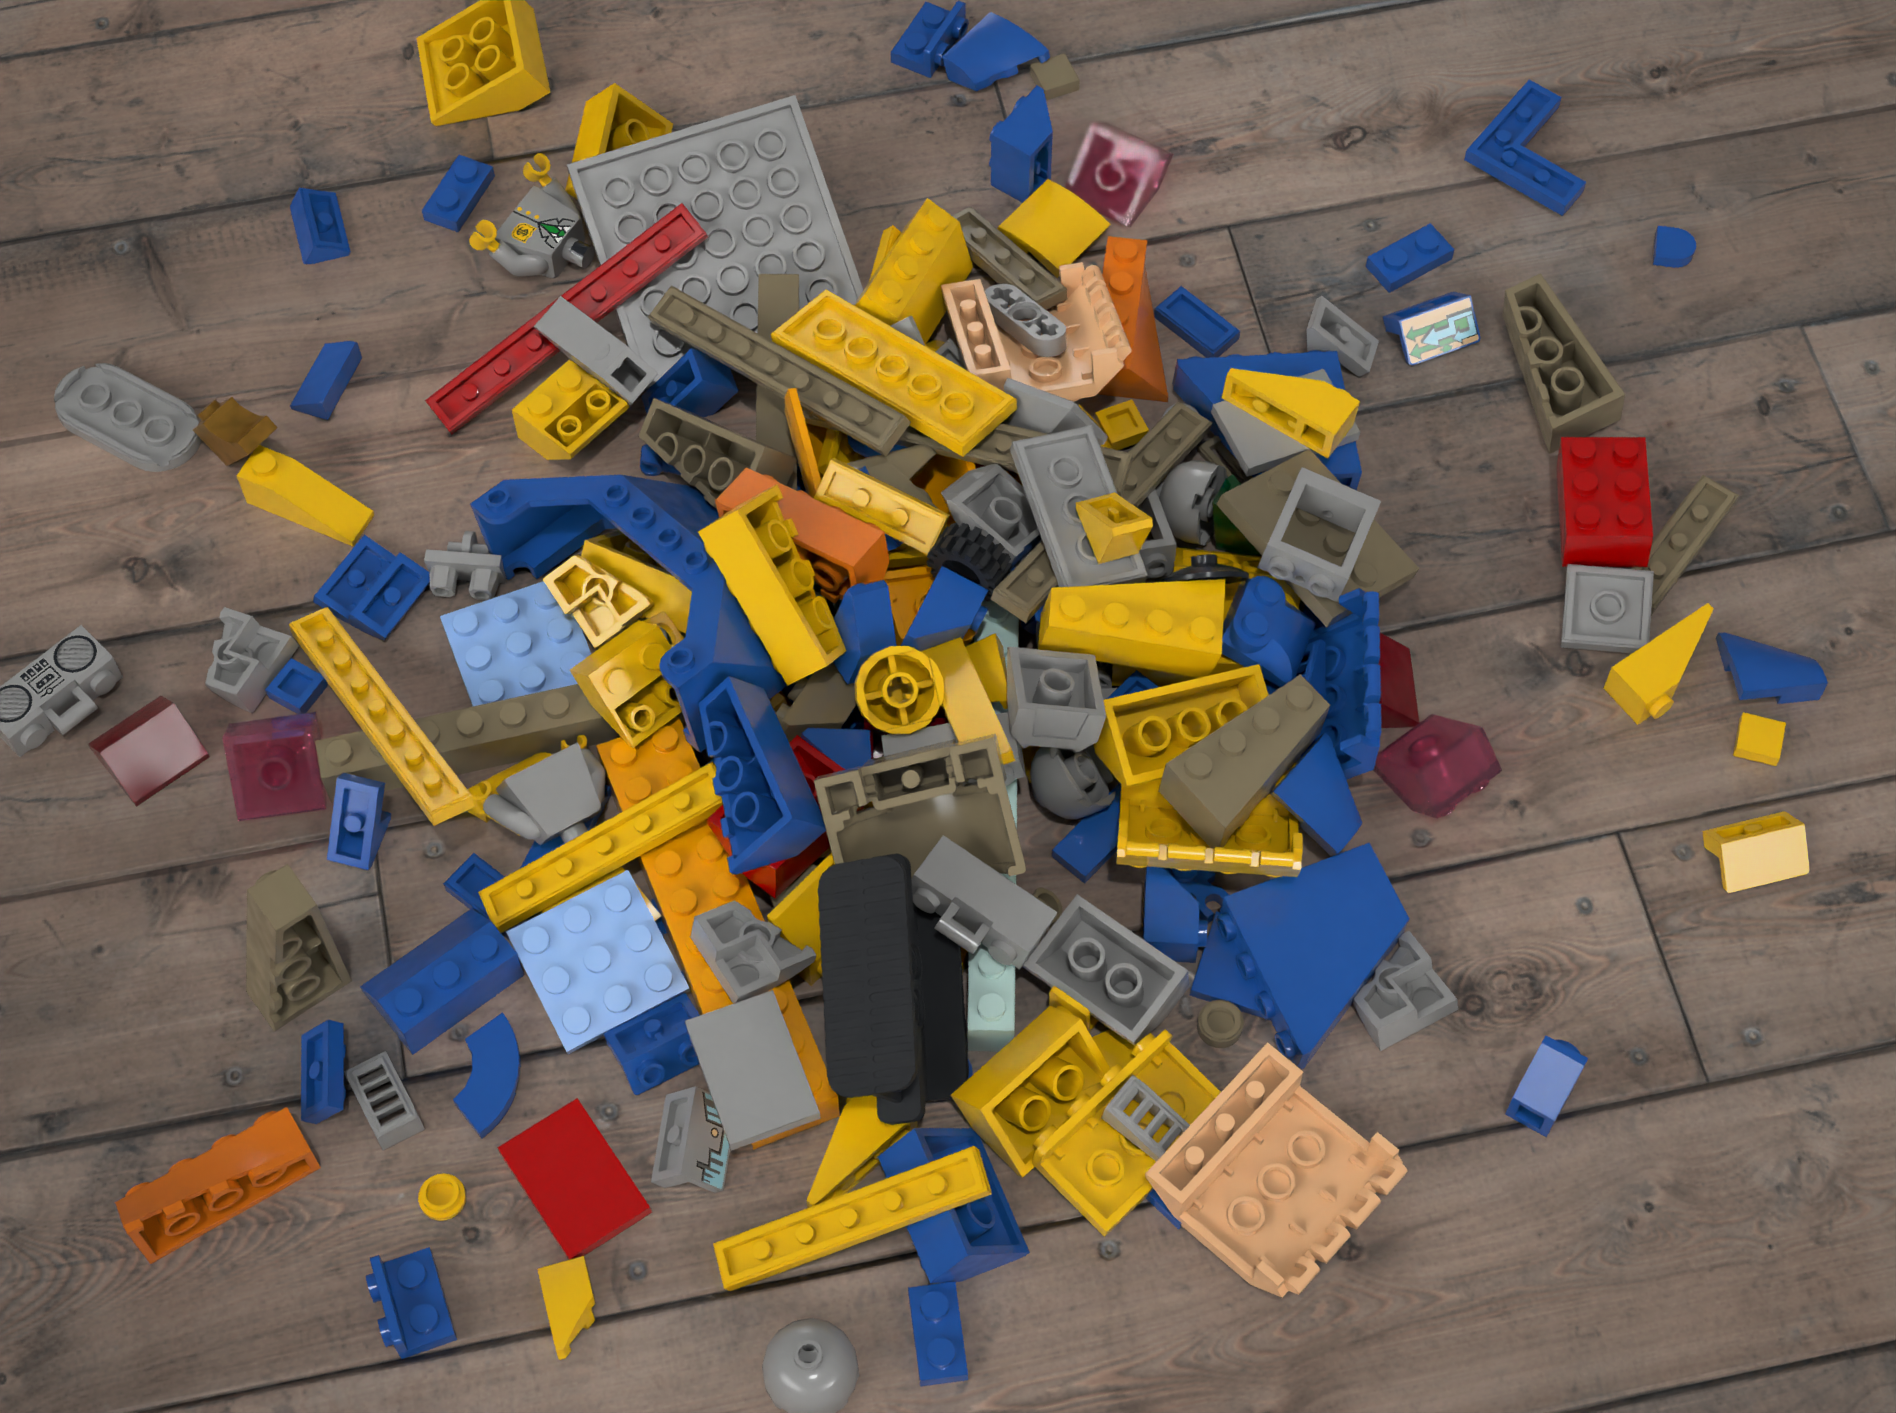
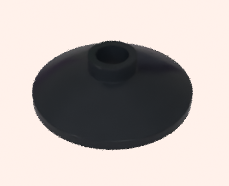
[1162,554,1249,584]

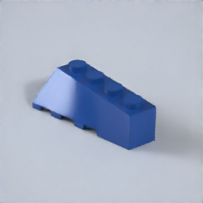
[698,676,826,874]

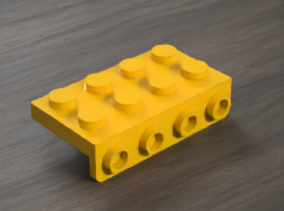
[1032,1029,1221,1237]

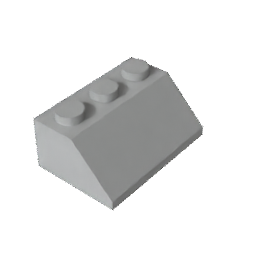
[1023,894,1189,1045]

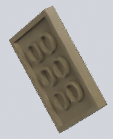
[1216,449,1419,627]

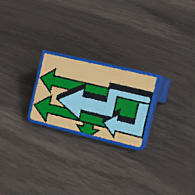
[1382,291,1481,365]

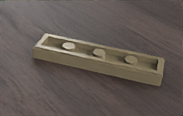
[952,207,1067,310]
[1631,475,1739,616]

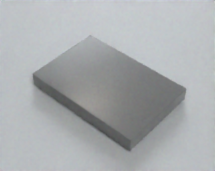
[1211,369,1360,477]
[685,990,821,1151]

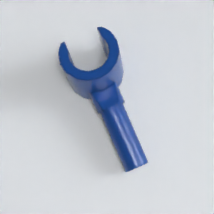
[640,444,681,476]

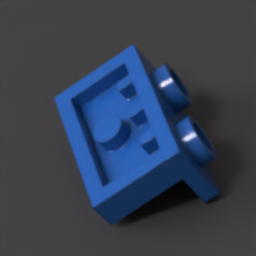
[891,0,969,78]
[603,993,700,1095]
[366,1247,457,1359]

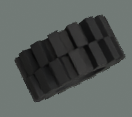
[927,523,1012,601]

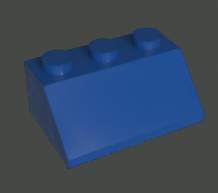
[360,908,524,1055]
[878,1128,1030,1283]

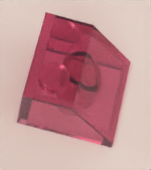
[1065,122,1174,227]
[222,712,327,821]
[1373,714,1502,819]

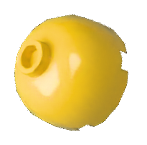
[855,646,944,734]

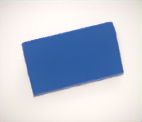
[290,188,351,264]
[290,341,362,420]

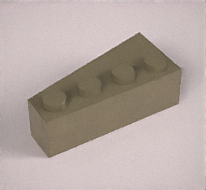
[1503,273,1625,454]
[639,398,797,508]
[1159,674,1330,848]
[246,864,352,1031]

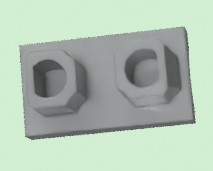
[424,531,507,600]

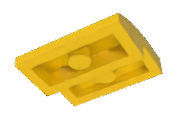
[997,179,1111,278]

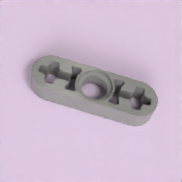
[985,284,1067,357]

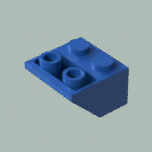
[989,85,1053,203]

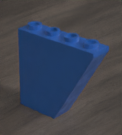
[1172,350,1362,490]
[1217,843,1410,1069]

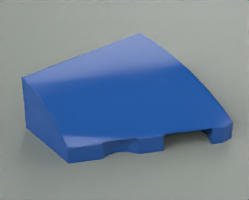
[942,12,1050,91]
[1716,632,1828,704]
[1270,733,1362,856]

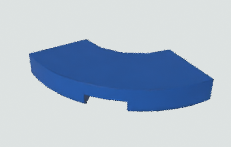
[453,1012,521,1139]

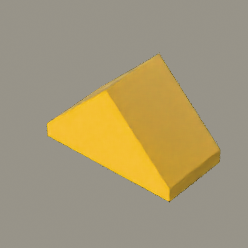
[1076,492,1153,564]

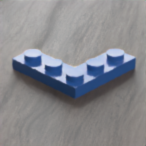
[1464,79,1586,216]

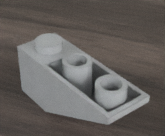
[534,296,658,406]

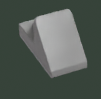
[1306,296,1379,377]

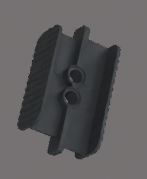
[818,853,969,1125]

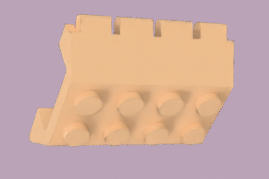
[941,262,1132,402]
[1145,1042,1408,1298]

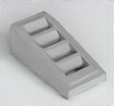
[344,1051,425,1151]
[1102,1075,1190,1161]

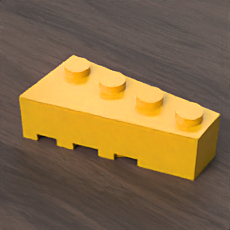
[698,484,847,686]
[1038,579,1225,678]

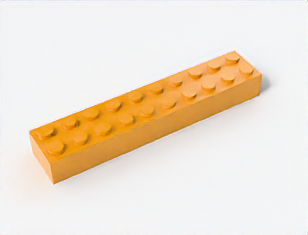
[596,716,840,1150]

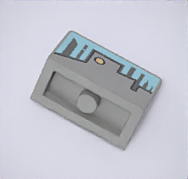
[651,1086,730,1193]

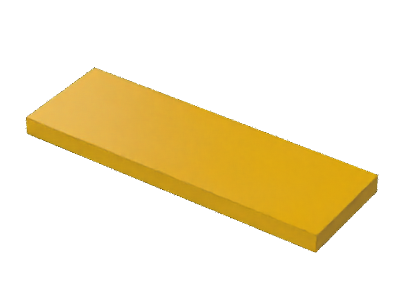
[771,289,1017,457]

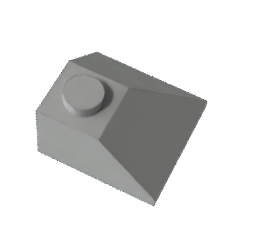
[1003,378,1108,446]

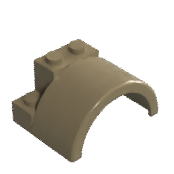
[814,734,1026,879]

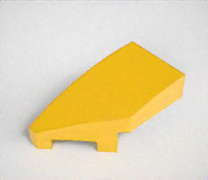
[537,1256,595,1360]

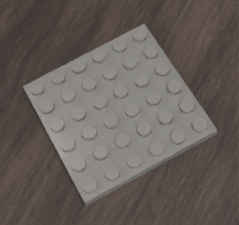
[567,95,863,392]

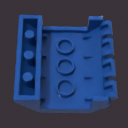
[1263,588,1382,780]

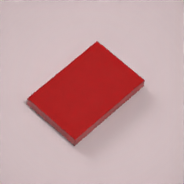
[497,1098,652,1260]

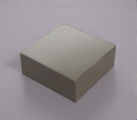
[1030,53,1080,100]

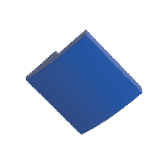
[313,535,430,641]

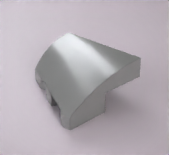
[205,607,299,714]
[690,900,816,1004]
[1353,931,1458,1051]

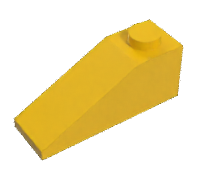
[1222,368,1360,459]
[236,445,374,547]
[1603,603,1714,725]
[807,1095,918,1208]

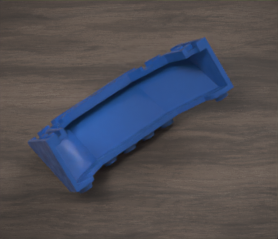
[470,475,787,752]

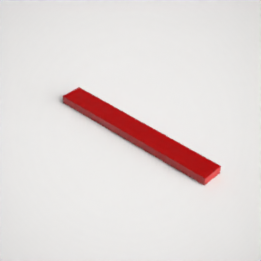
[425,203,708,434]

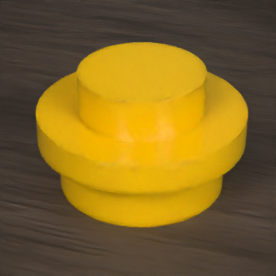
[418,1173,466,1221]

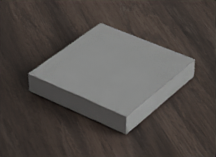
[1561,564,1654,653]

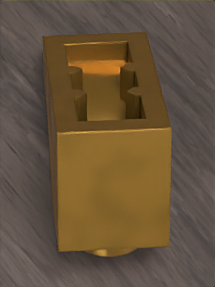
[193,397,278,466]

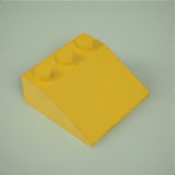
[416,0,551,126]

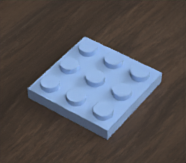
[440,581,591,706]
[506,870,690,1054]

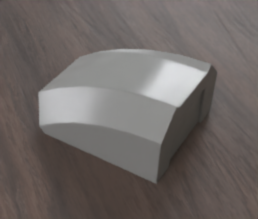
[941,464,1042,572]
[1007,647,1106,753]

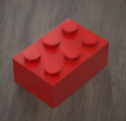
[1557,437,1653,567]

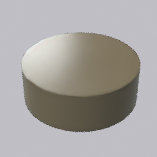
[1197,1000,1244,1048]

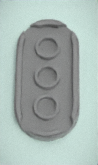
[54,363,201,472]

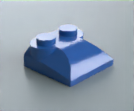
[1222,576,1316,687]

